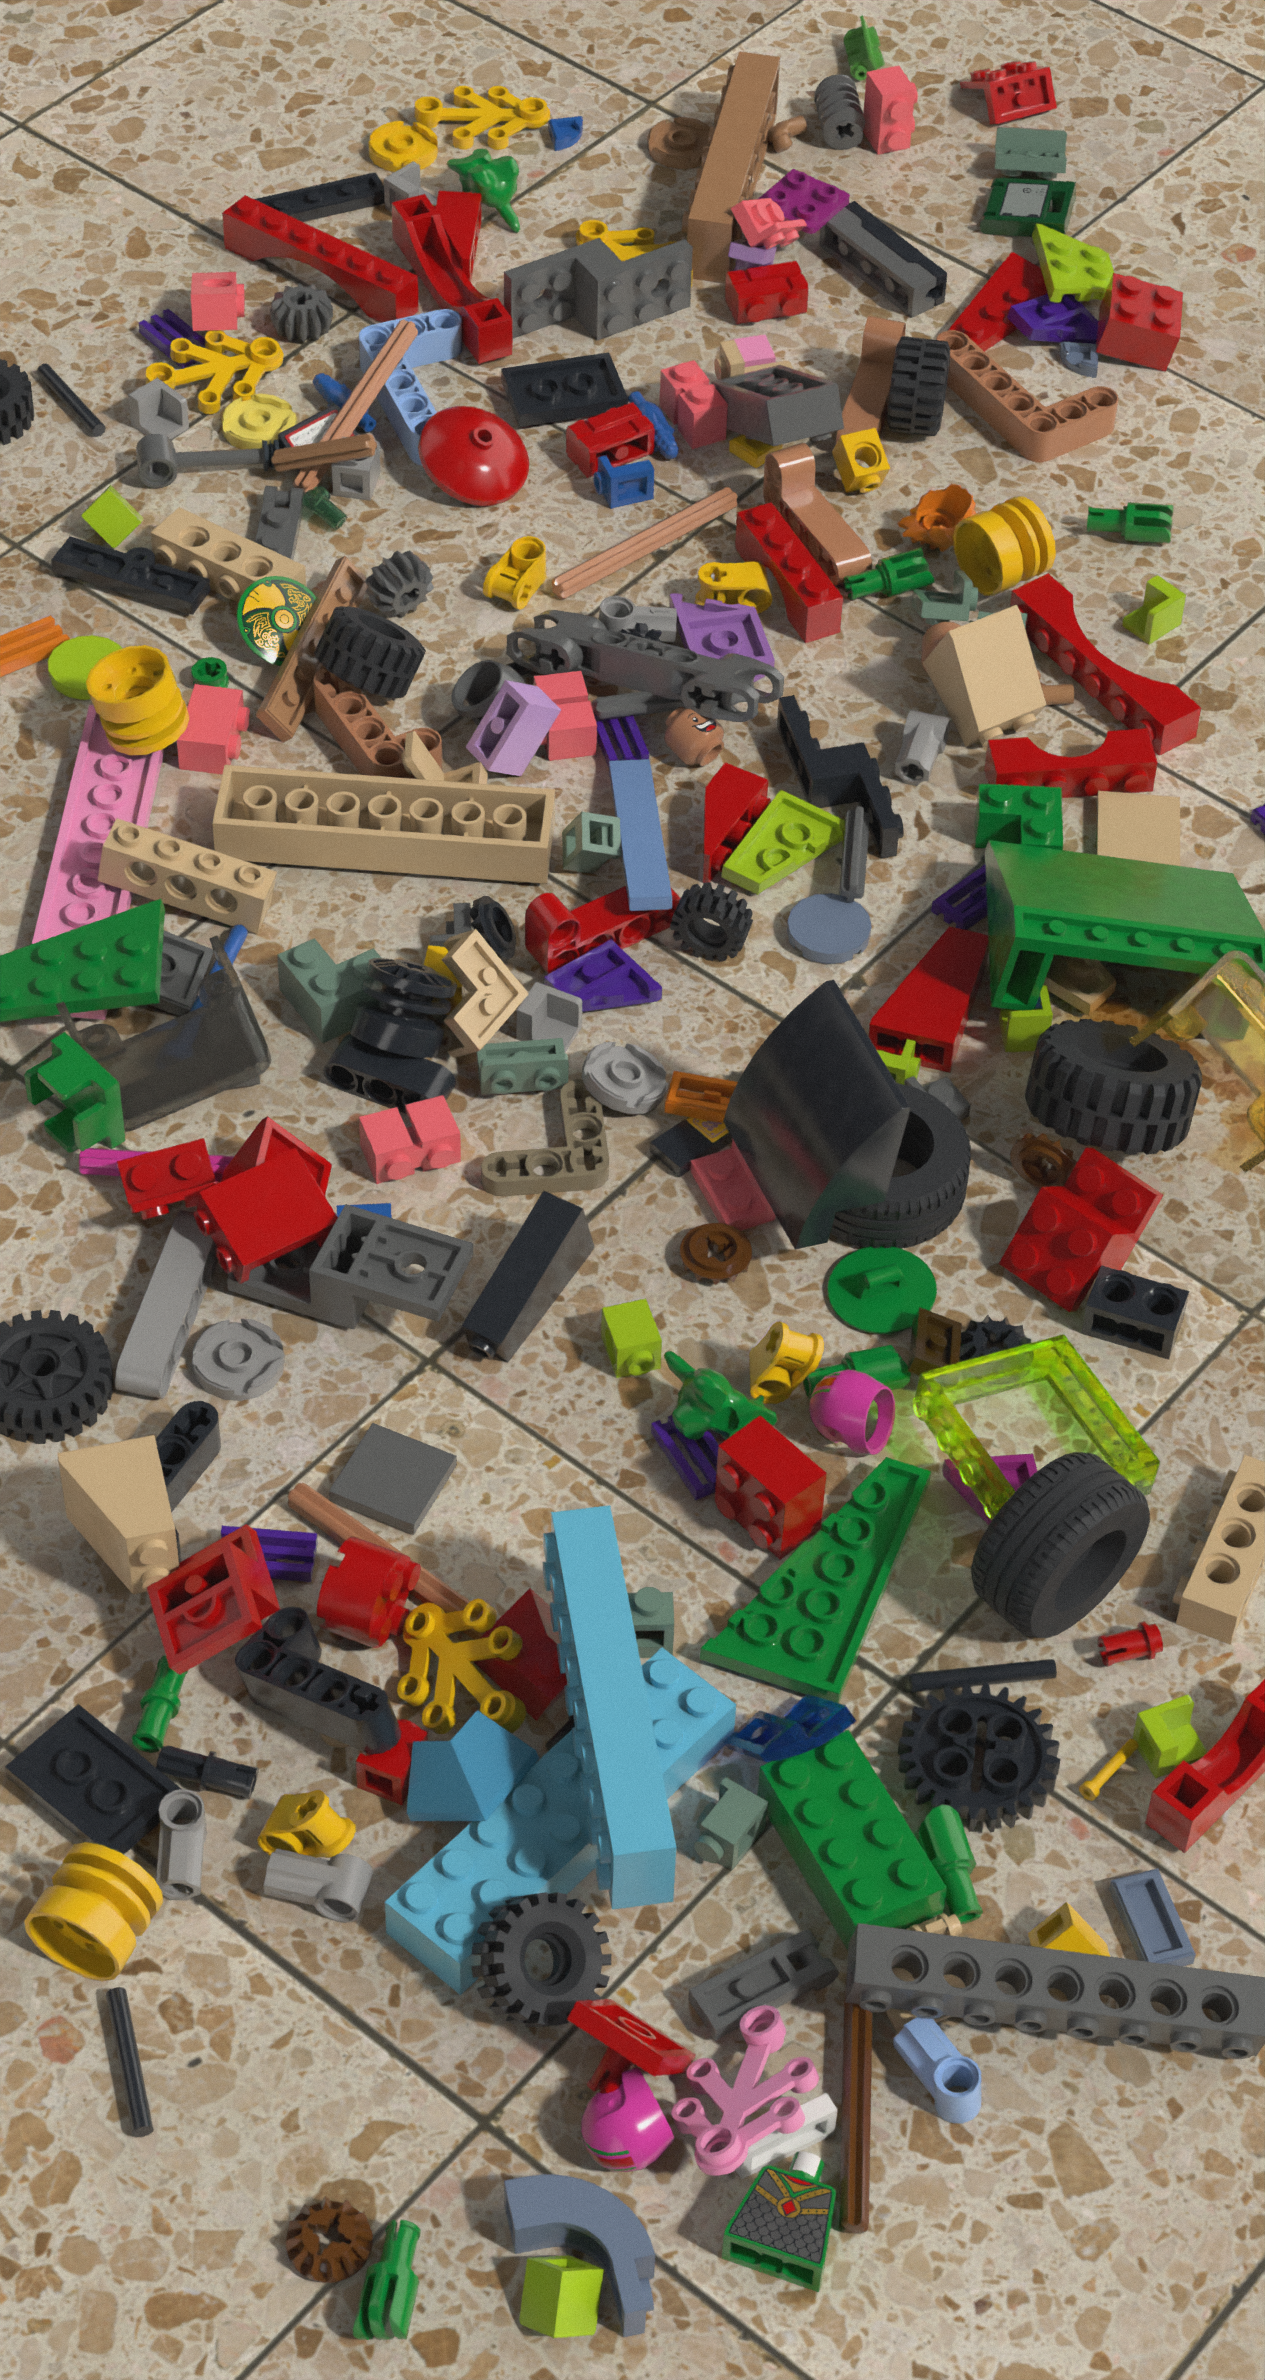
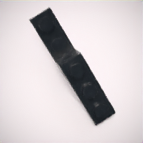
[777,695,904,859]

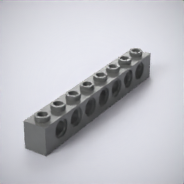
[845,1923,1265,2059]

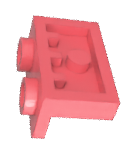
[730,198,807,249]
[691,1139,776,1231]

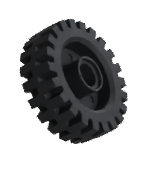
[0,1310,113,1444]

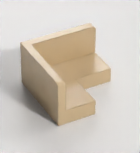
[442,929,529,1058]

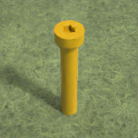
[1079,1738,1139,1801]

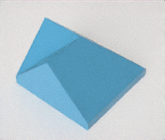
[407,1710,539,1821]

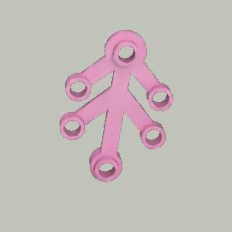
[671,2005,819,2176]

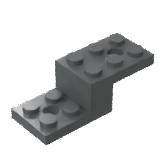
[504,238,693,340]
[227,1204,473,1329]

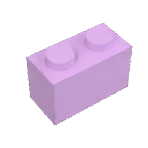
[466,680,561,776]

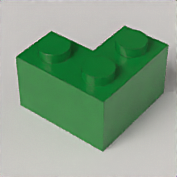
[975,784,1063,850]

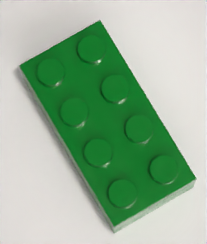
[757,1729,947,1950]

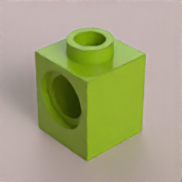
[601,1298,662,1378]

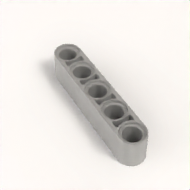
[115,1210,218,1399]

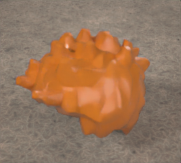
[898,484,976,552]

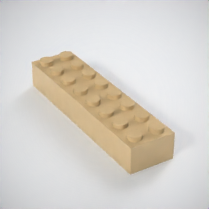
[212,765,555,884]

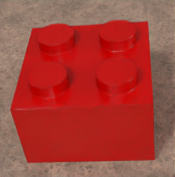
[1096,273,1183,372]
[715,1415,827,1560]

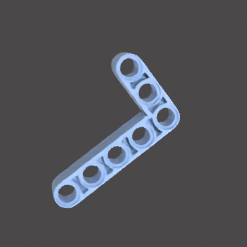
[359,309,463,466]

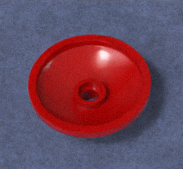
[418,406,529,506]

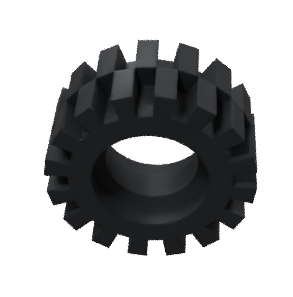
[670,882,753,962]

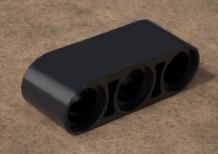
[323,1034,456,1114]

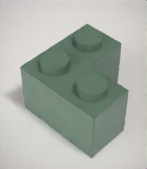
[277,938,381,1043]

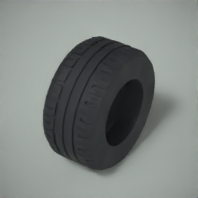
[830,1083,971,1249]
[971,1452,1150,1638]

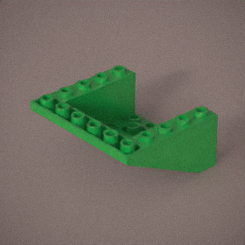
[985,840,1265,1040]

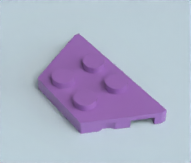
[669,593,775,682]

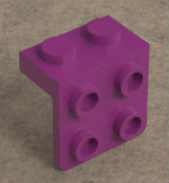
[758,169,850,234]

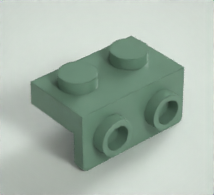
[994,126,1067,178]
[912,570,978,625]
[476,1038,569,1095]

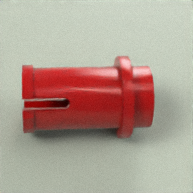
[1097,1621,1163,1667]

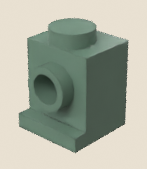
[562,811,621,874]
[627,1587,674,1658]
[694,1777,768,1871]

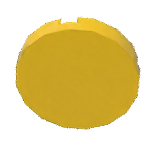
[368,121,438,172]

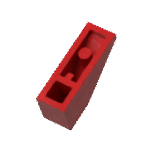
[433,190,482,282]

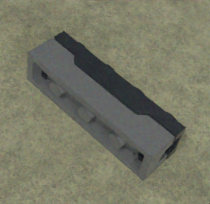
[819,201,948,318]

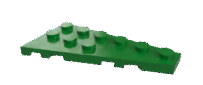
[0,898,165,1022]
[700,1457,931,1705]

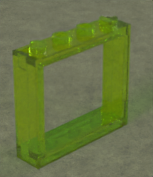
[913,1334,1160,1520]

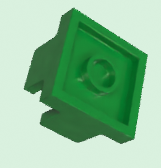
[24,1032,126,1153]

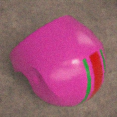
[809,1370,895,1455]
[581,2067,675,2172]

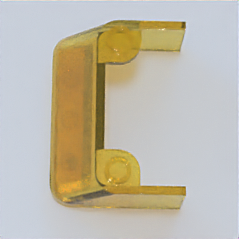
[1129,950,1265,1173]

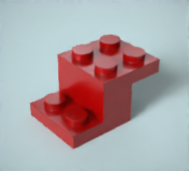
[999,1148,1164,1312]
[147,1524,280,1675]

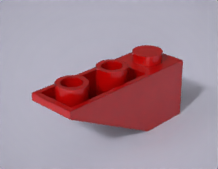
[703,762,771,883]

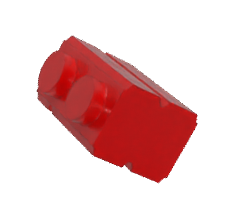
[725,261,809,325]
[566,402,655,478]

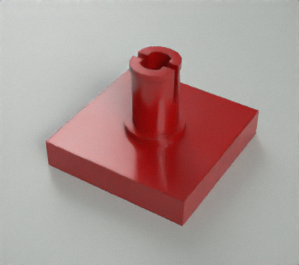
[567,1999,696,2094]

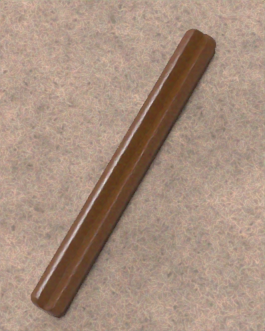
[839,1991,873,2234]

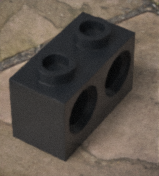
[1081,1265,1189,1360]

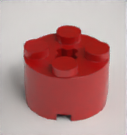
[317,1537,421,1648]

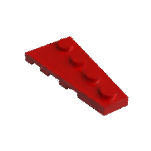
[948,252,1048,352]

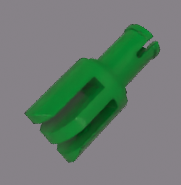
[1087,502,1174,544]
[844,547,935,601]
[803,1345,911,1399]
[914,1805,983,1924]
[352,2220,421,2340]

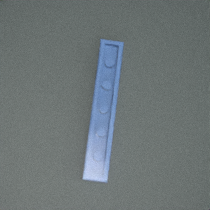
[609,759,672,911]

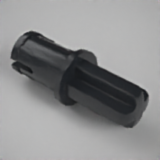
[156,1745,259,1799]

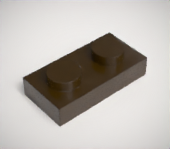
[908,1307,962,1387]

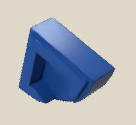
[548,116,583,151]

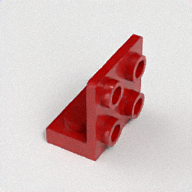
[960,61,1057,124]
[117,1138,219,1220]

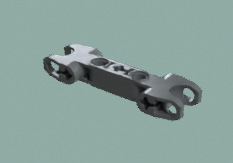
[506,610,784,722]

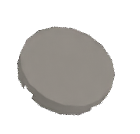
[581,1042,668,1114]
[192,1319,285,1401]

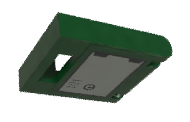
[980,178,1076,237]

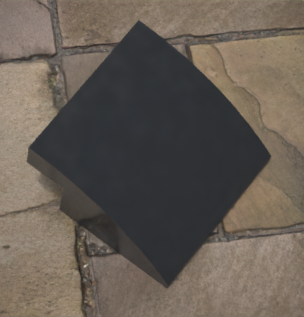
[723,980,911,1250]

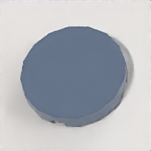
[787,893,872,964]

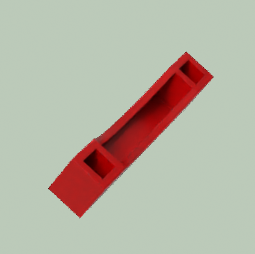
[392,194,512,364]
[222,195,419,323]
[1010,573,1201,756]

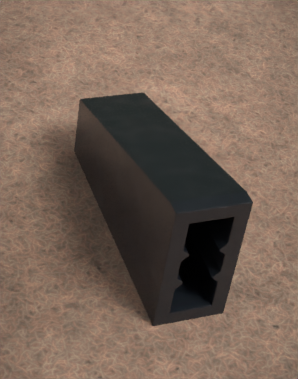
[462,1190,595,1363]

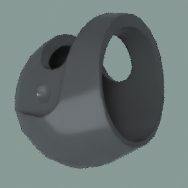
[451,660,525,726]

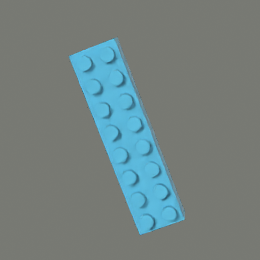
[543,1505,677,1910]
[385,1648,736,1995]

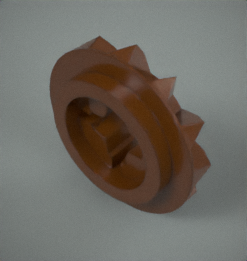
[1010,1133,1077,1188]
[680,1223,752,1285]
[285,2196,373,2283]

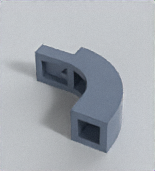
[504,2174,655,2337]

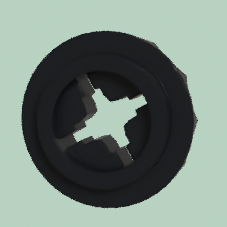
[470,896,516,962]
[959,1314,1031,1379]

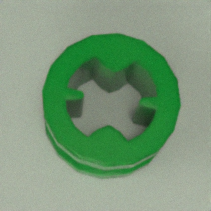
[191,657,229,688]

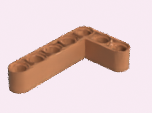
[936,330,1119,463]

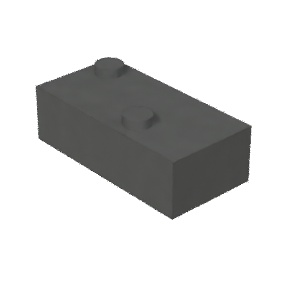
[711,365,844,446]

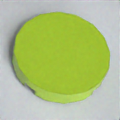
[48,635,122,700]

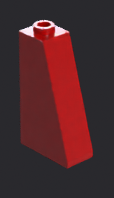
[868,926,989,1073]

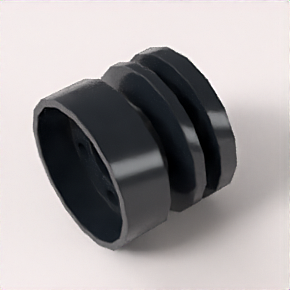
[350,958,457,1058]

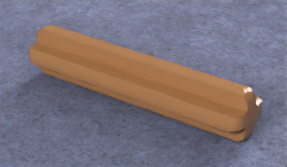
[271,434,377,472]

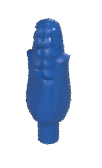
[313,373,376,432]
[628,391,679,459]

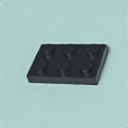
[501,352,628,427]
[5,1704,181,1855]

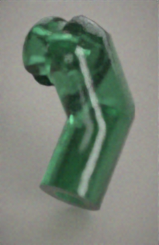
[303,486,348,531]

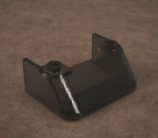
[56,935,271,1132]

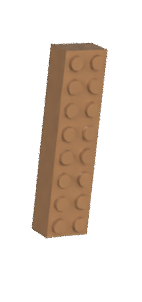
[682,51,780,283]

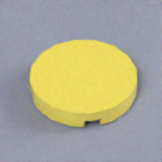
[221,394,297,449]

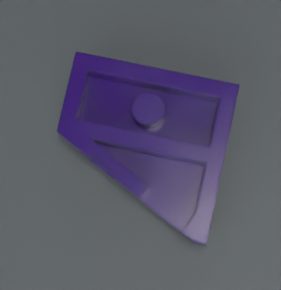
[1007,294,1099,344]
[544,939,662,1012]

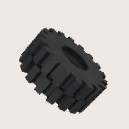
[0,359,34,445]
[471,1892,611,2027]

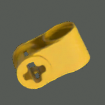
[483,536,546,610]
[695,561,773,613]
[749,1321,824,1404]
[257,1790,356,1858]

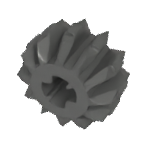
[270,283,333,343]
[365,550,434,618]

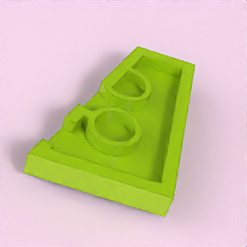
[721,790,845,895]

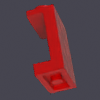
[194,1148,338,1284]

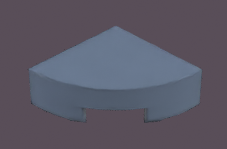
[1060,342,1098,378]

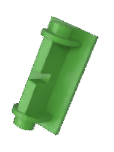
[843,15,885,81]

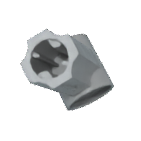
[598,596,677,643]
[895,710,951,786]
[156,1789,207,1900]
[263,1848,373,1923]

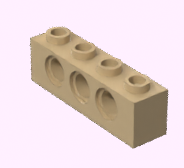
[151,507,306,603]
[97,818,277,934]
[1173,1455,1265,1645]

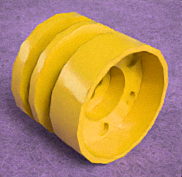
[953,496,1056,596]
[86,645,190,755]
[24,1842,163,1981]

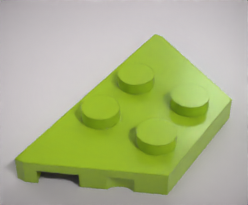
[1032,223,1115,302]

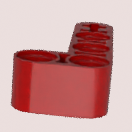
[525,886,680,974]

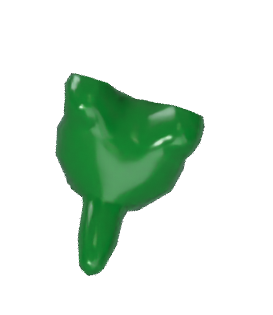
[447,148,520,233]
[664,1351,777,1440]

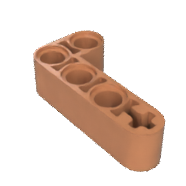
[836,316,906,443]
[763,442,872,585]
[314,668,442,779]

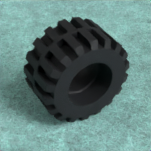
[887,336,950,436]
[314,606,426,698]

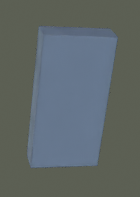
[1109,1868,1196,1966]

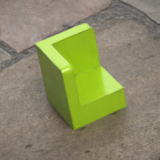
[81,485,144,548]
[1122,575,1186,645]
[999,985,1053,1052]
[1132,1695,1207,1779]
[519,2255,604,2338]

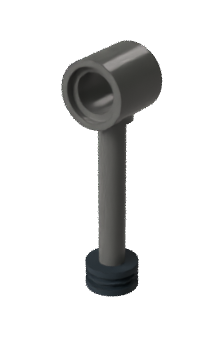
[136,434,279,488]

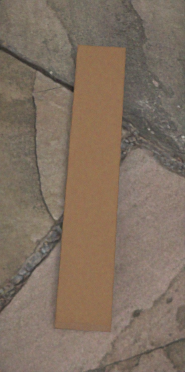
[256,556,368,743]

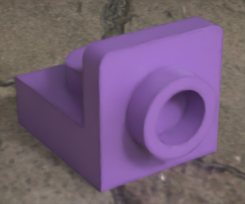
[728,239,776,271]

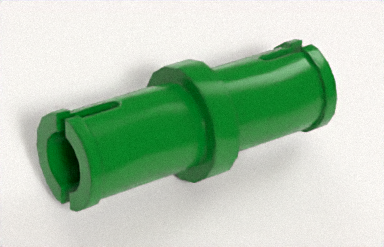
[131,1655,189,1753]

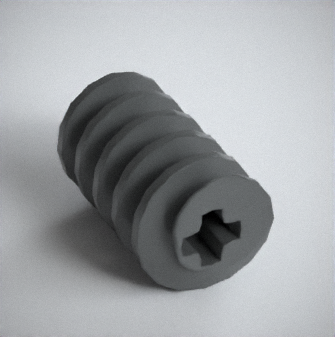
[814,74,865,150]

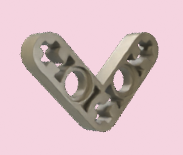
[481,1079,609,1196]

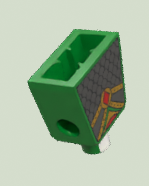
[721,2151,836,2292]

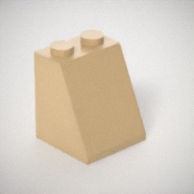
[923,605,1046,747]
[57,1435,180,1594]

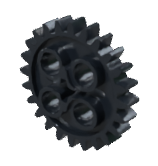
[897,1682,1061,1832]

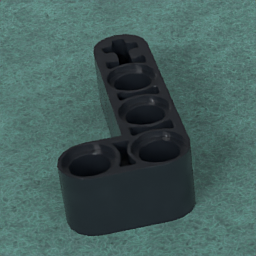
[155,1401,221,1562]
[235,1606,401,1754]

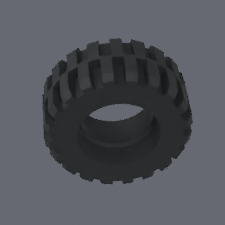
[1025,1019,1203,1155]

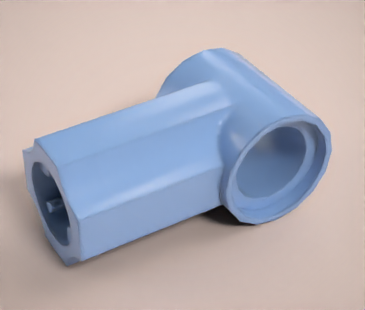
[893,2017,981,2123]

